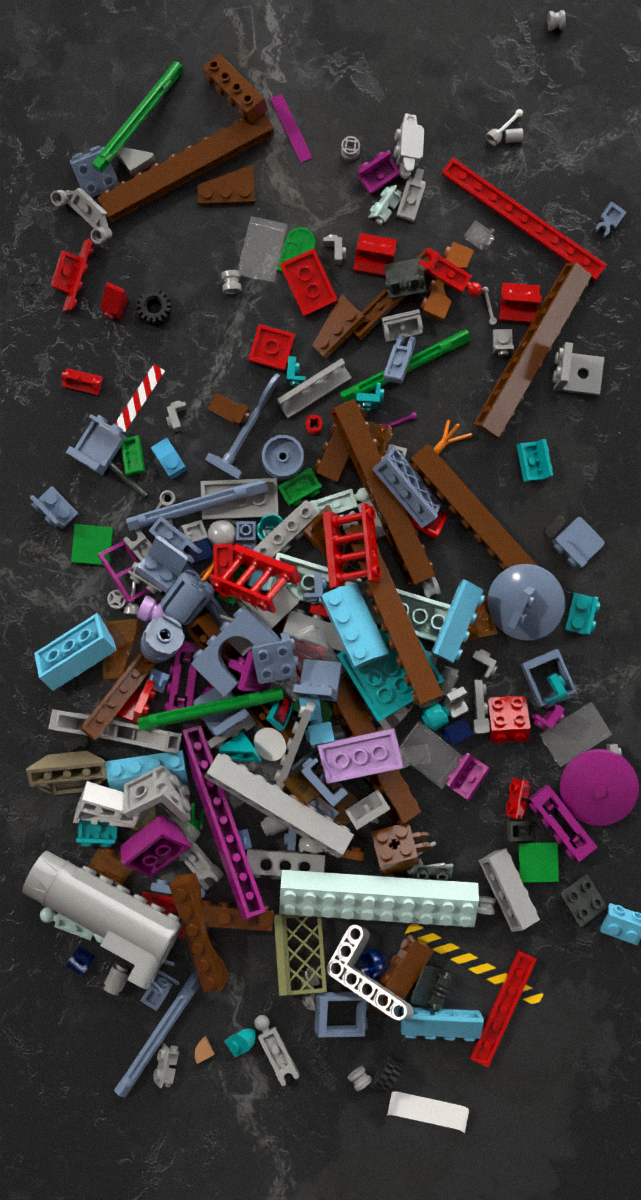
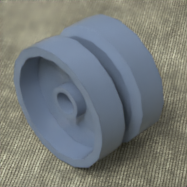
[262,435,304,481]

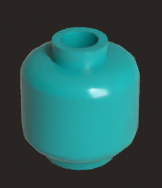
[420,703,450,731]

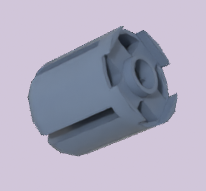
[161,569,215,626]

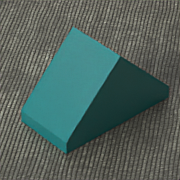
[219,731,262,762]

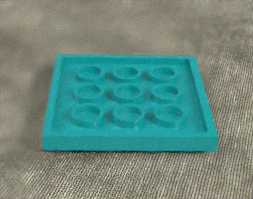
[337,628,444,722]

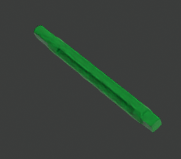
[92,61,183,173]
[340,329,471,403]
[137,687,284,730]

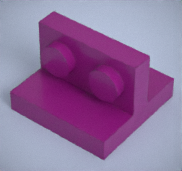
[228,651,271,692]

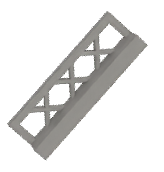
[277,358,352,419]

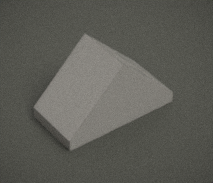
[117,147,155,178]

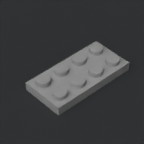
[201,478,279,520]

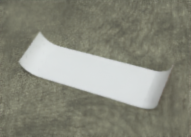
[387,1092,469,1133]

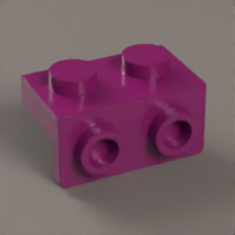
[357,150,400,195]
[530,705,565,730]
[446,753,491,801]

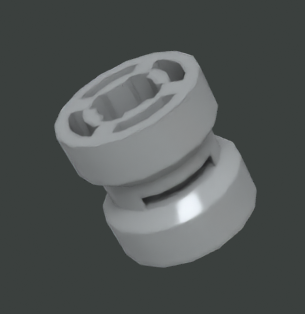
[341,136,360,161]
[221,270,242,294]

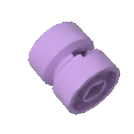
[137,596,166,622]

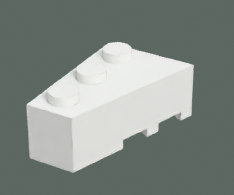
[73,782,140,828]

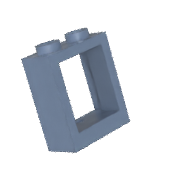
[520,649,577,709]
[315,992,369,1037]

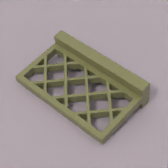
[274,914,327,996]

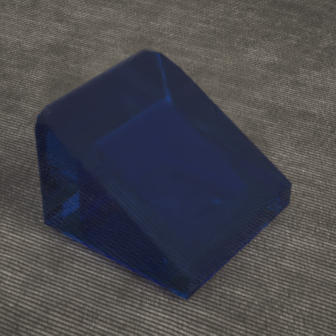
[66,946,95,976]

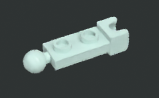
[309,488,370,514]

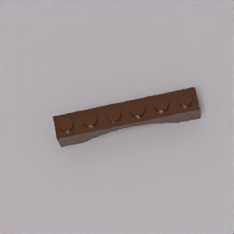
[169,873,229,993]

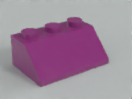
[120,815,191,877]

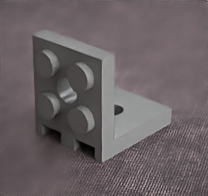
[553,342,604,396]
[124,765,191,822]

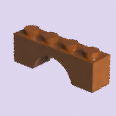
[421,242,474,324]

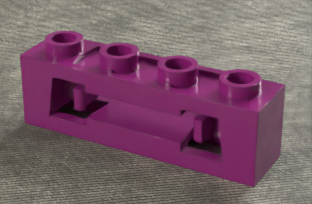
[164,641,200,712]
[528,785,598,862]

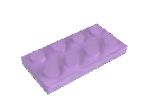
[318,728,404,784]

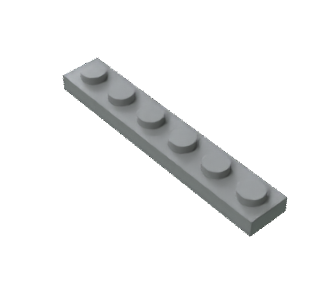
[274,700,316,789]

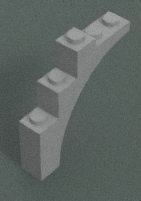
[48,709,182,753]

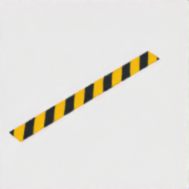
[405,923,543,1007]

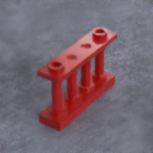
[323,503,381,589]
[209,544,301,613]

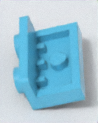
[600,903,641,945]

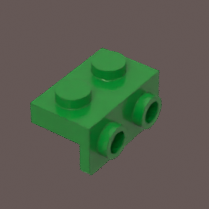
[277,468,322,507]

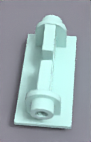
[368,185,402,225]

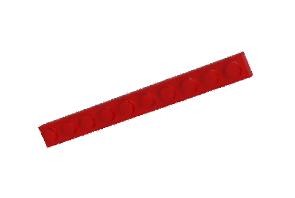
[441,158,607,282]

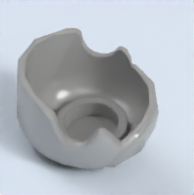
[208,520,236,546]
[298,837,327,854]

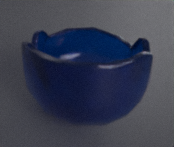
[360,949,386,980]

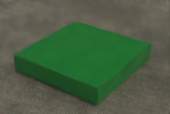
[71,524,114,565]
[518,842,559,883]

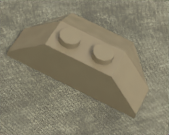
[26,751,107,795]

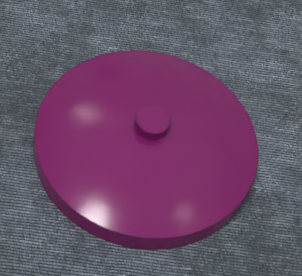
[560,749,639,826]

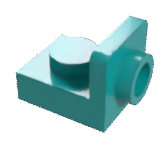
[286,356,306,387]

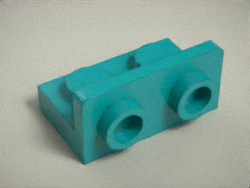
[564,593,600,636]

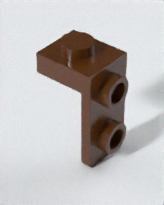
[208,393,251,428]

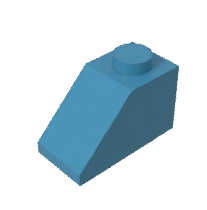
[151,438,187,480]

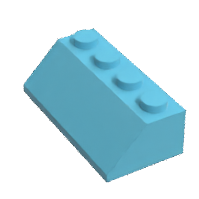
[431,579,485,663]
[321,584,390,670]
[34,613,117,691]
[105,750,190,794]
[401,1007,484,1041]

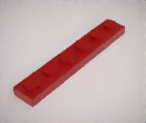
[470,950,537,1067]

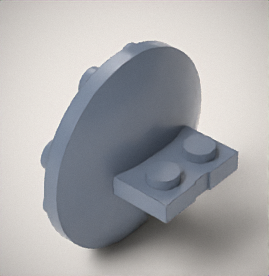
[488,564,565,640]

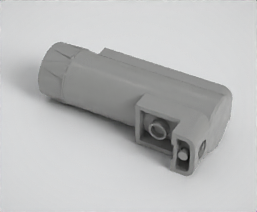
[22,851,182,989]

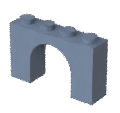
[191,607,281,697]

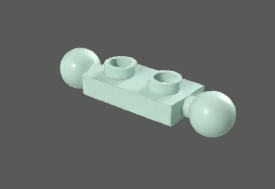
[40,907,104,943]

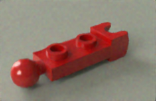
[417,248,482,297]

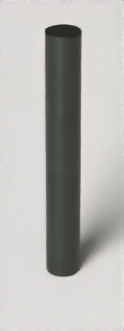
[107,461,149,499]

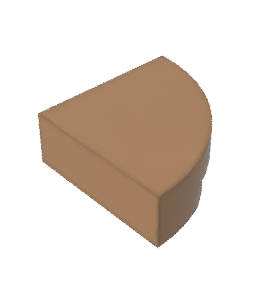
[195,1036,215,1064]

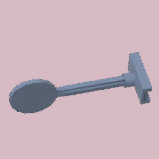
[205,374,281,480]

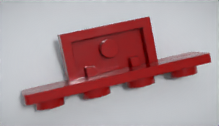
[50,238,93,313]

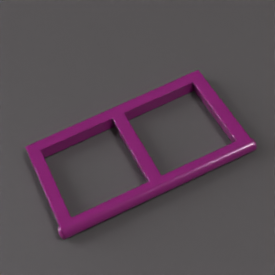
[98,540,150,603]

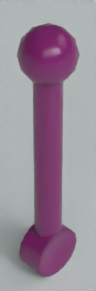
[380,412,417,432]

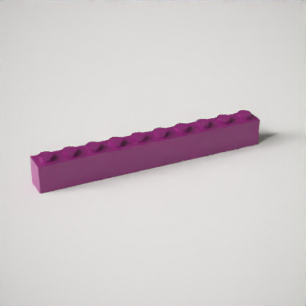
[180,725,266,921]

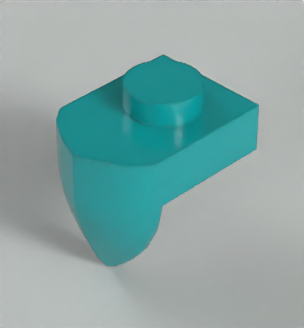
[544,673,568,704]
[224,1028,256,1057]

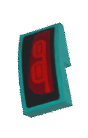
[266,692,293,731]

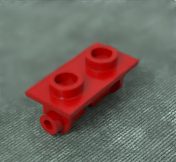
[61,368,103,395]
[506,778,531,819]

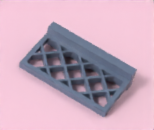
[372,446,443,528]

